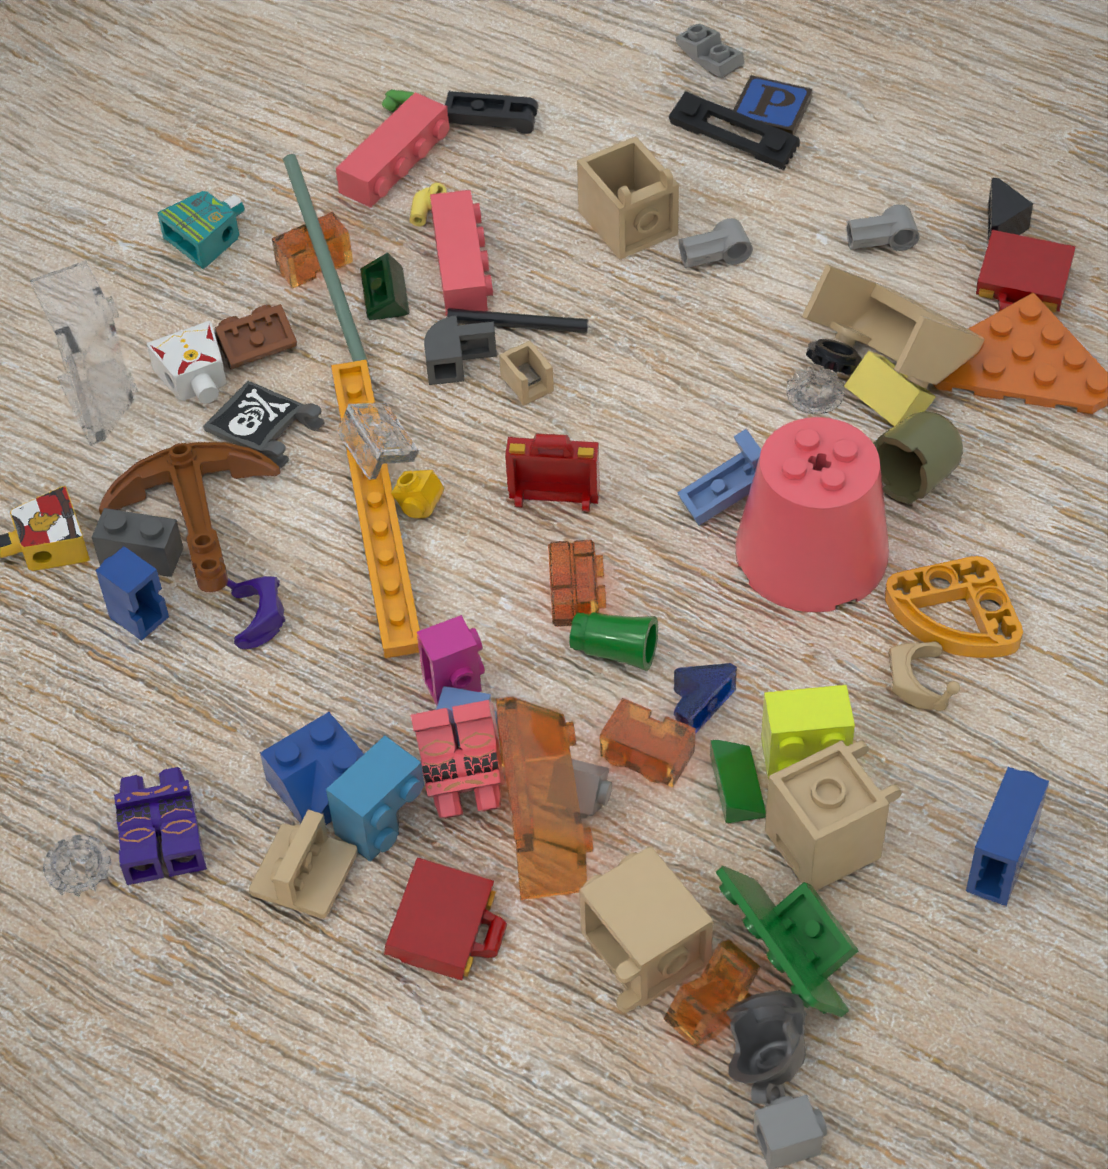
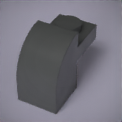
[424,315,497,385]

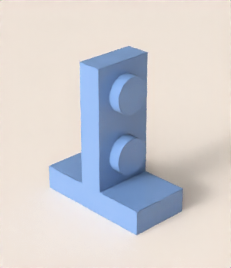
[677,429,761,526]

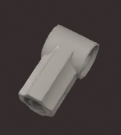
[846,205,920,251]
[679,218,753,268]

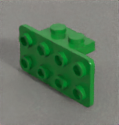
[716,866,859,1017]

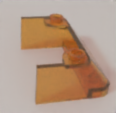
[496,696,594,900]

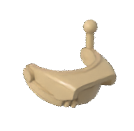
[888,642,960,711]

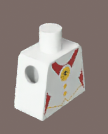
[146,320,227,404]

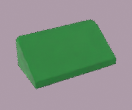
[710,740,766,823]

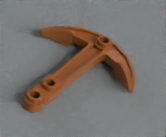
[99,442,281,592]

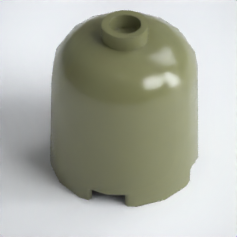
[873,411,963,504]

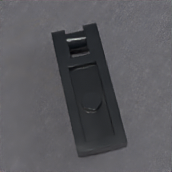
[445,91,539,134]

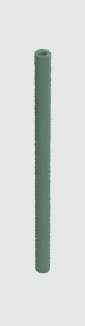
[283,154,369,366]

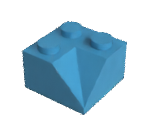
[326,735,424,862]

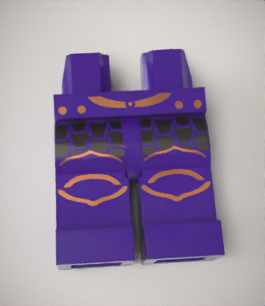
[114,767,207,885]

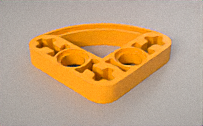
[885,556,1023,658]

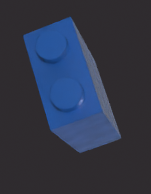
[966,767,1049,906]

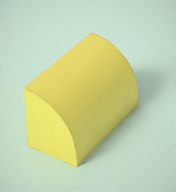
[844,350,936,426]

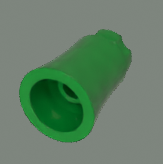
[569,612,659,671]

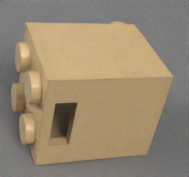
[577,136,679,260]
[765,740,902,891]
[579,846,713,1013]

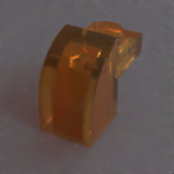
[663,939,761,1048]

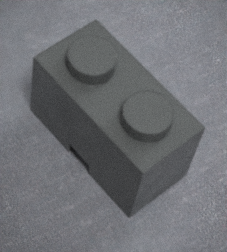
[92,508,183,577]

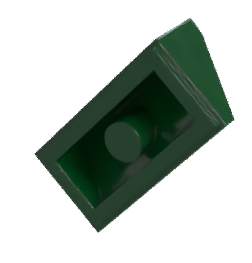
[360,252,410,320]

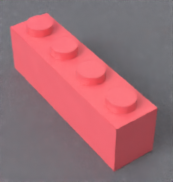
[336,92,450,208]
[430,190,493,315]

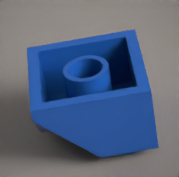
[260,712,364,825]

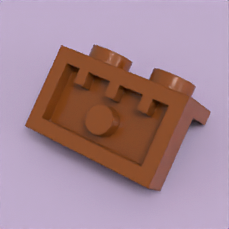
[214,304,297,370]

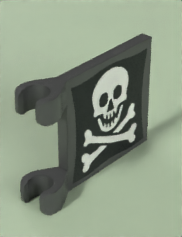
[203,381,325,468]

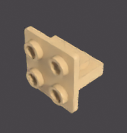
[249,810,358,919]

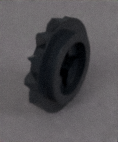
[806,339,862,375]

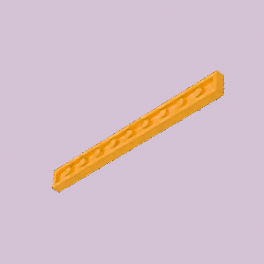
[331,359,420,659]

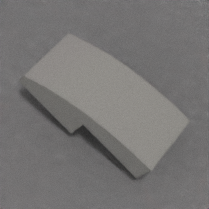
[675,24,745,78]

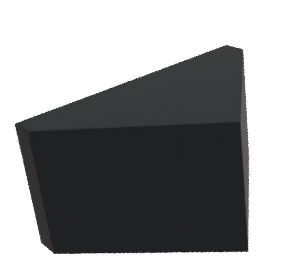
[987,178,1033,247]

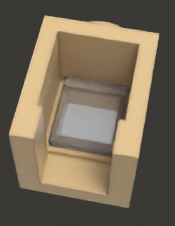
[499,340,554,406]

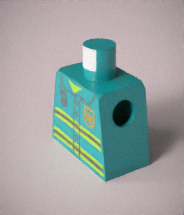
[157,191,245,269]

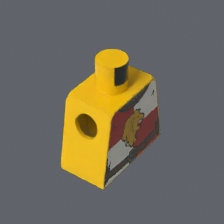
[0,485,90,571]

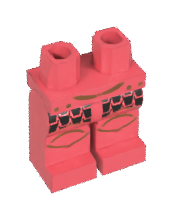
[410,700,505,819]

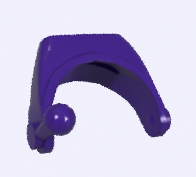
[226,576,286,649]

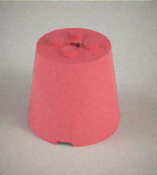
[735,417,889,612]

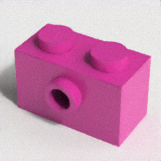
[417,615,485,706]

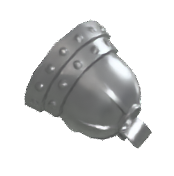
[726,990,806,1106]

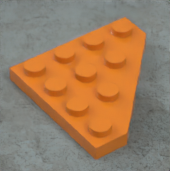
[933,293,1108,414]

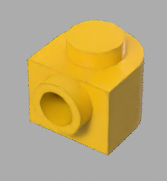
[391,470,444,518]

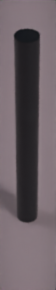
[447,308,589,333]

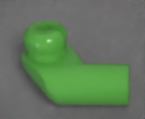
[382,89,414,113]

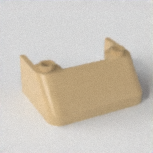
[802,264,985,388]

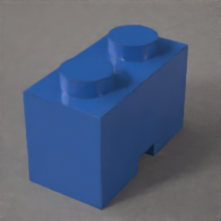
[95,546,169,641]

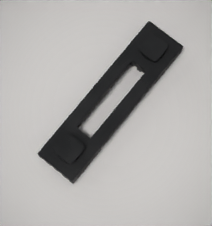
[669,91,800,170]

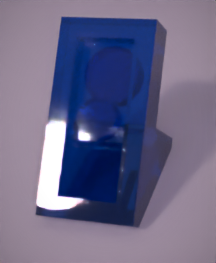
[674,663,737,742]

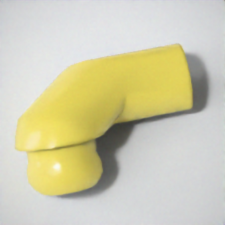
[409,183,447,226]

